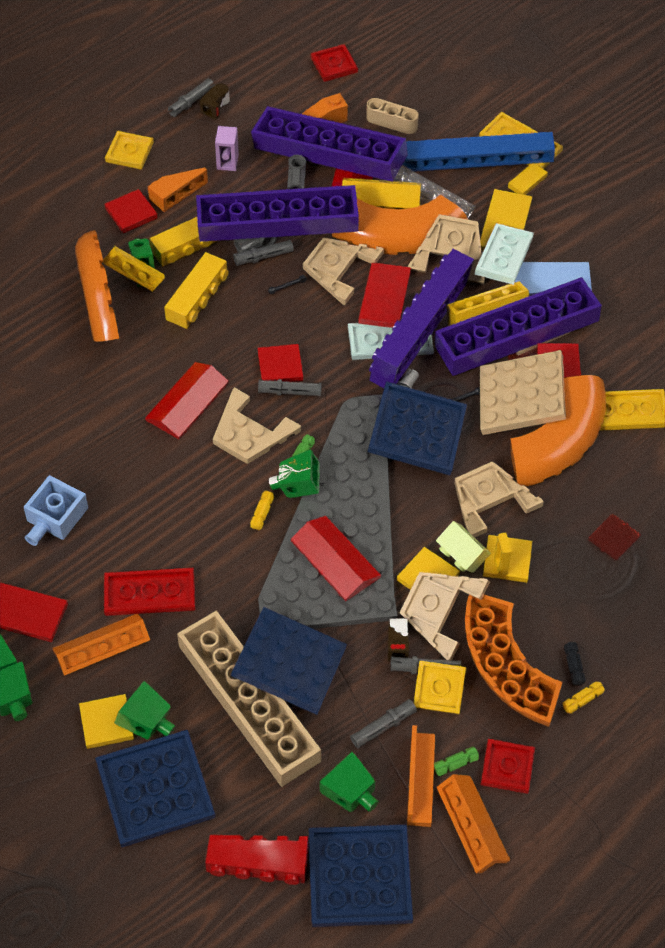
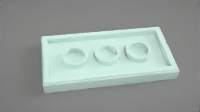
[475,224,534,285]
[348,323,434,360]

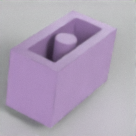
[215,126,239,171]

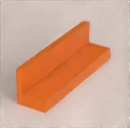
[52,614,150,676]
[407,725,435,827]
[437,774,510,873]

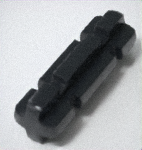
[564,642,586,686]

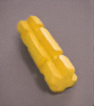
[250,490,274,530]
[562,682,605,713]

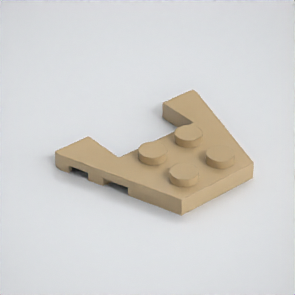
[408,214,485,284]
[303,238,384,305]
[213,388,301,464]
[455,462,544,537]
[400,572,490,660]

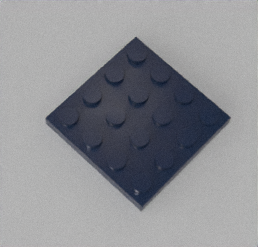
[367,381,467,475]
[230,607,347,715]
[95,730,216,848]
[309,825,413,927]

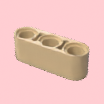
[366,98,419,134]

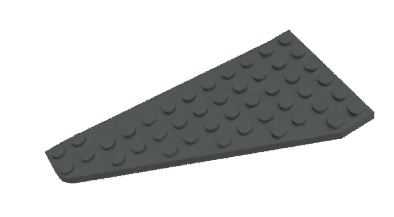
[258,394,398,629]

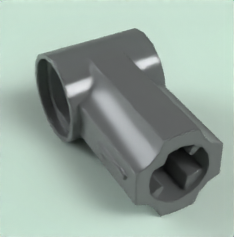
[287,155,306,189]
[234,237,276,253]

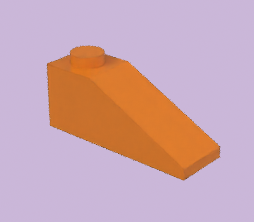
[302,93,348,123]
[148,168,208,212]

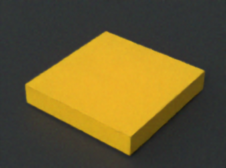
[105,131,154,170]
[483,535,532,583]
[397,547,460,590]
[414,661,466,714]
[79,694,134,749]

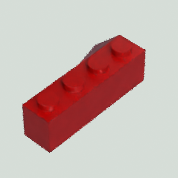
[205,835,308,885]

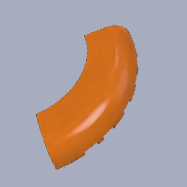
[332,195,468,255]
[75,230,119,341]
[511,375,606,487]
[465,595,563,727]

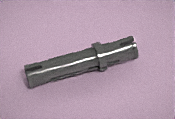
[168,78,215,117]
[233,240,293,266]
[258,379,321,397]
[391,656,461,674]
[350,699,417,749]

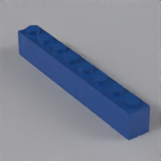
[401,132,555,172]

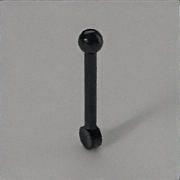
[268,275,307,294]
[450,387,480,401]

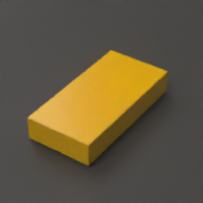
[508,163,548,195]
[494,533,512,576]

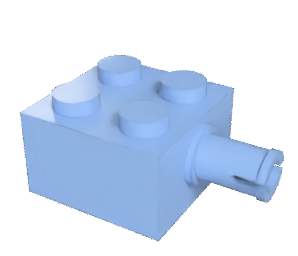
[24,475,88,546]

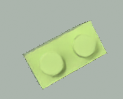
[436,521,491,573]

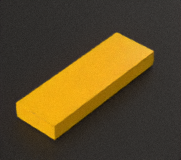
[103,246,165,292]

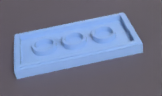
[514,262,592,296]

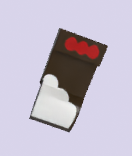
[200,83,230,120]
[388,618,409,661]

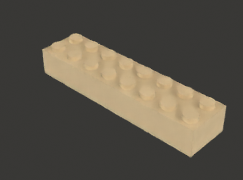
[177,611,321,787]

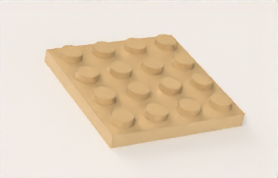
[480,350,566,435]

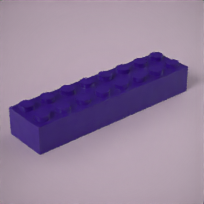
[251,106,408,182]
[196,185,359,242]
[369,248,474,388]
[435,277,602,376]

